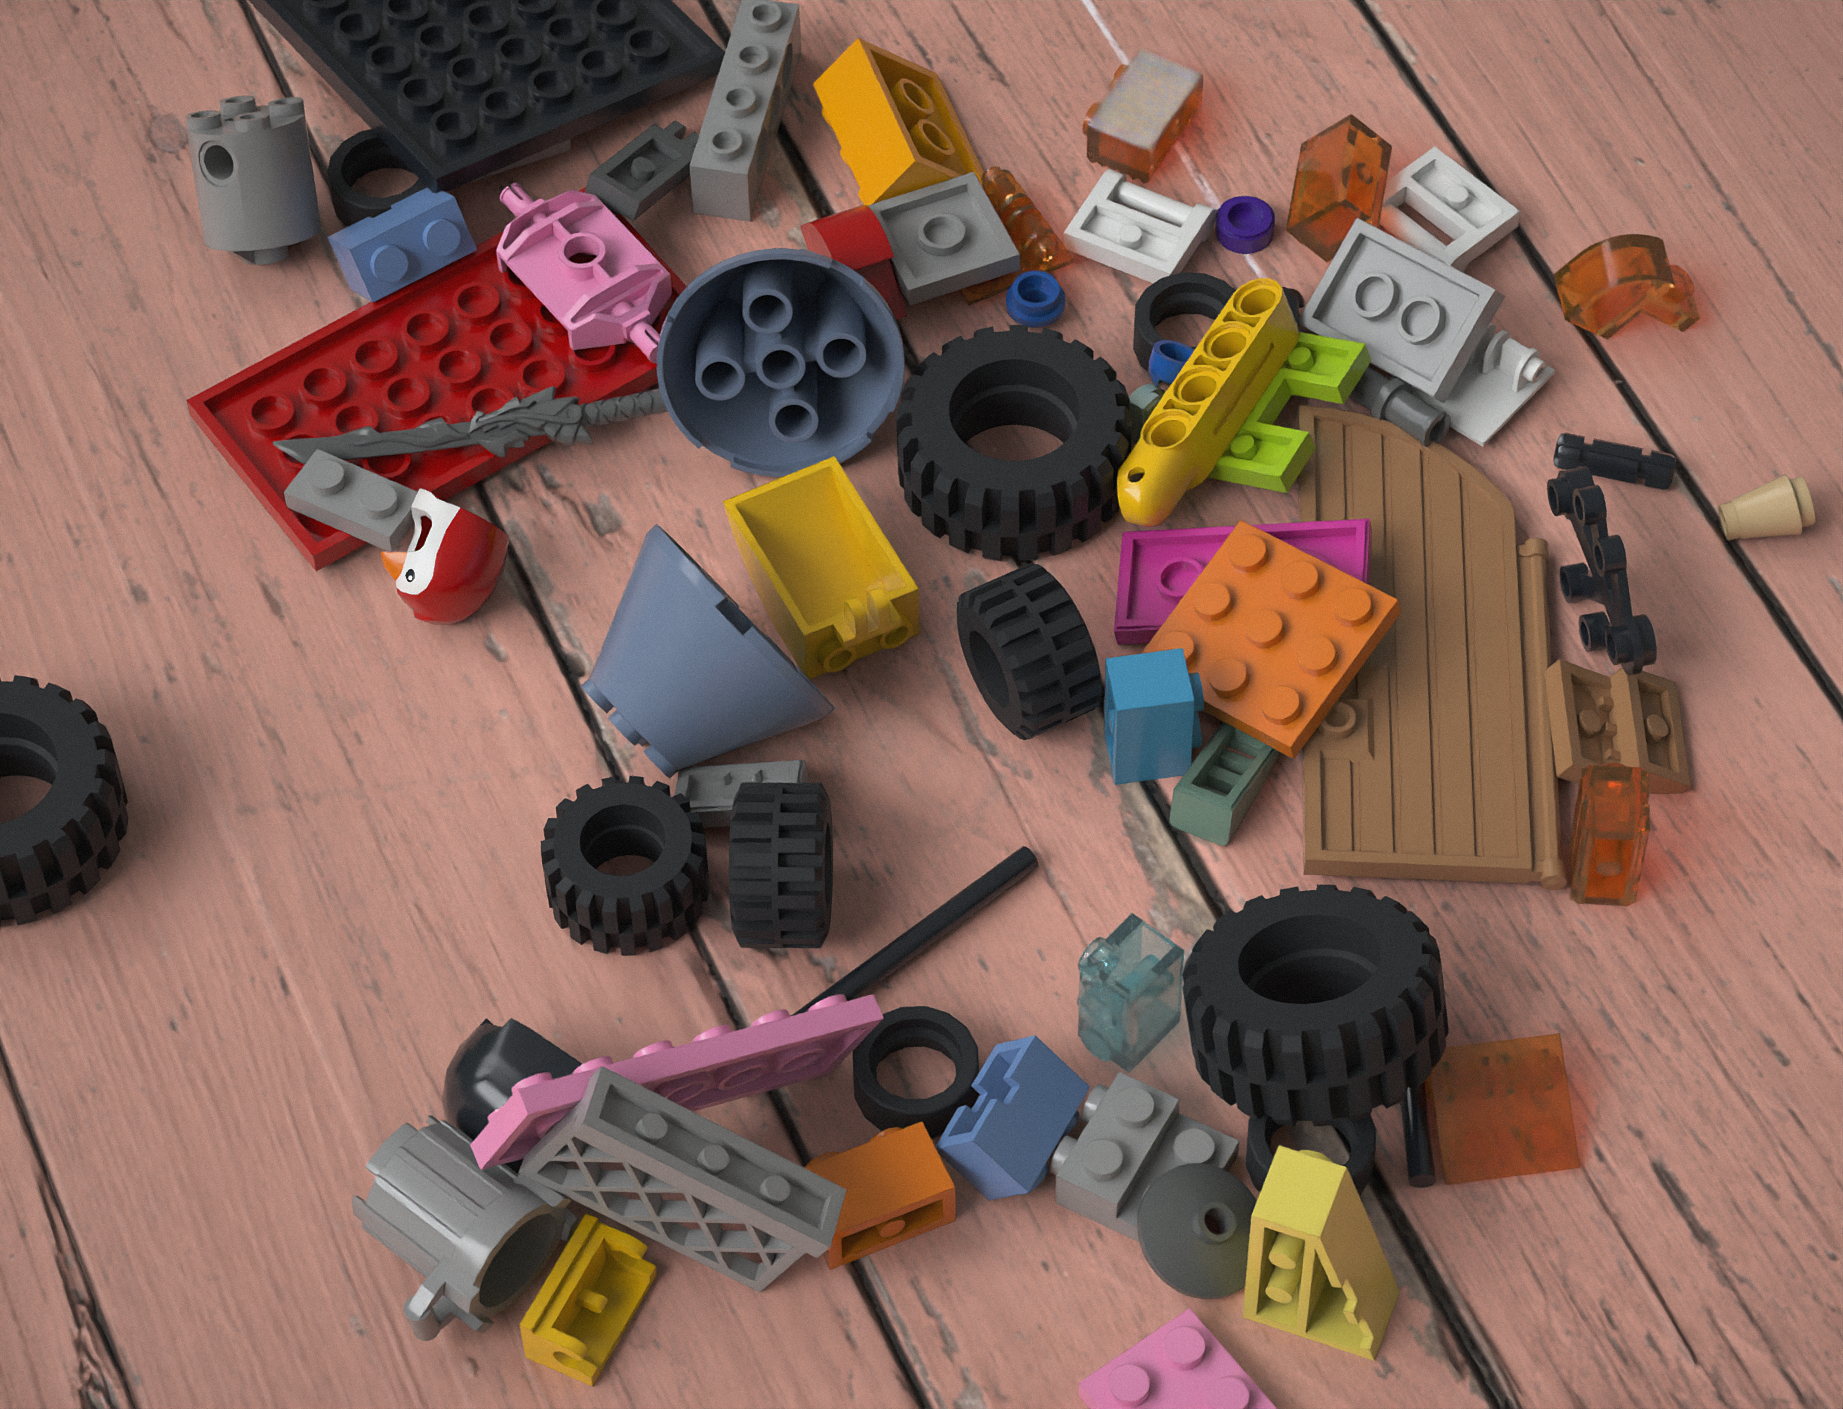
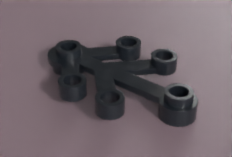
[1547,466,1657,675]

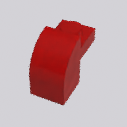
[800,205,907,320]

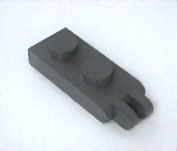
[585,121,699,221]

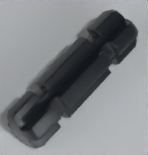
[1553,432,1676,490]

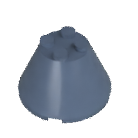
[657,248,904,477]
[581,524,835,779]

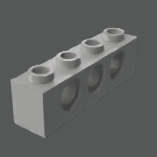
[689,0,802,222]

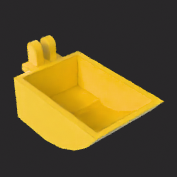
[722,456,920,679]

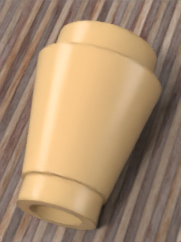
[1718,474,1815,541]

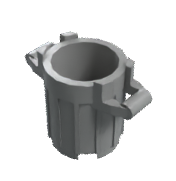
[352,1115,578,1341]

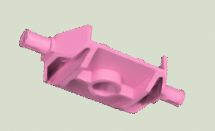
[496,183,672,363]

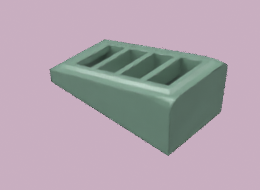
[1170,722,1281,846]

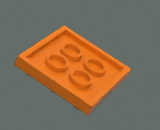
[1141,520,1401,759]

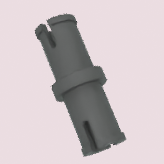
[1349,367,1451,447]

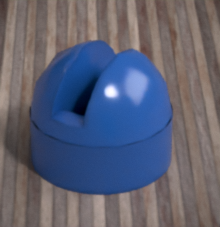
[1149,340,1194,388]

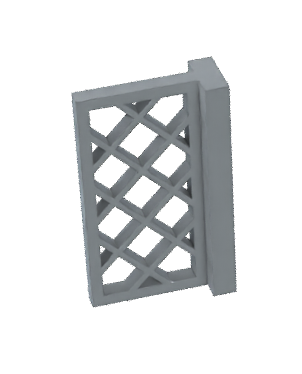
[519,1066,847,1292]

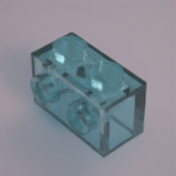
[1077,913,1184,1073]

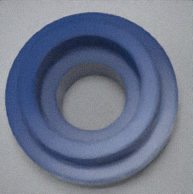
[1006,271,1066,327]

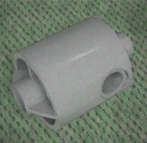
[185,96,321,265]

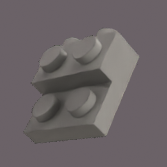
[1050,1072,1239,1242]

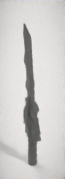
[273,386,668,464]

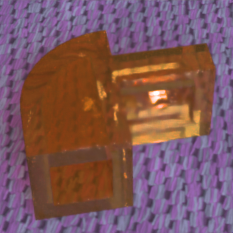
[1553,234,1700,340]

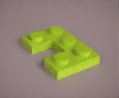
[1208,332,1372,493]

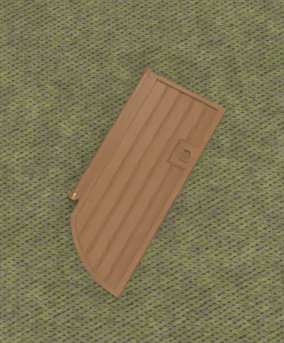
[1297,405,1567,890]

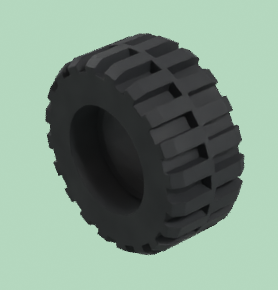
[896,325,1132,562]
[0,675,129,927]
[1182,885,1449,1127]

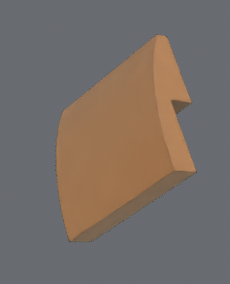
[1544,659,1691,794]

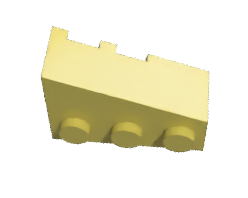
[1243,1145,1400,1361]

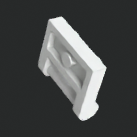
[1359,146,1520,272]
[1063,168,1217,283]

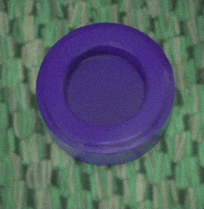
[1215,196,1275,254]

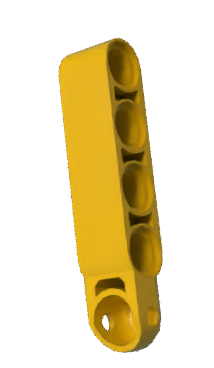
[1117,278,1300,527]

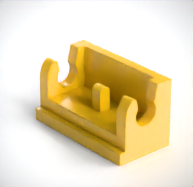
[520,1213,657,1387]

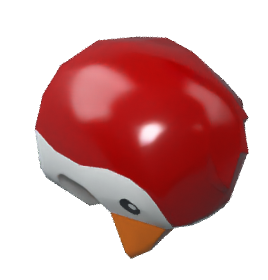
[380,488,509,625]

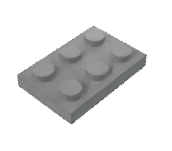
[1298,218,1505,403]

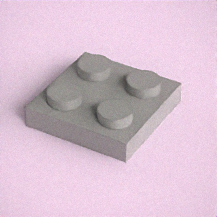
[868,172,1020,306]

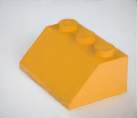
[813,38,995,206]

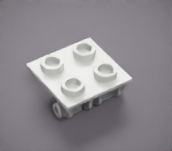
[1389,322,1555,447]

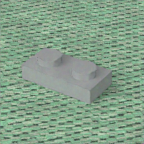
[284,449,418,552]

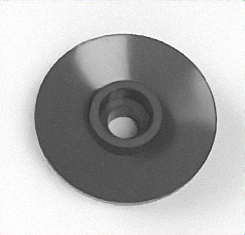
[1137,1163,1257,1299]

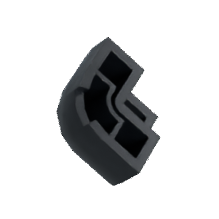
[442,1018,582,1175]

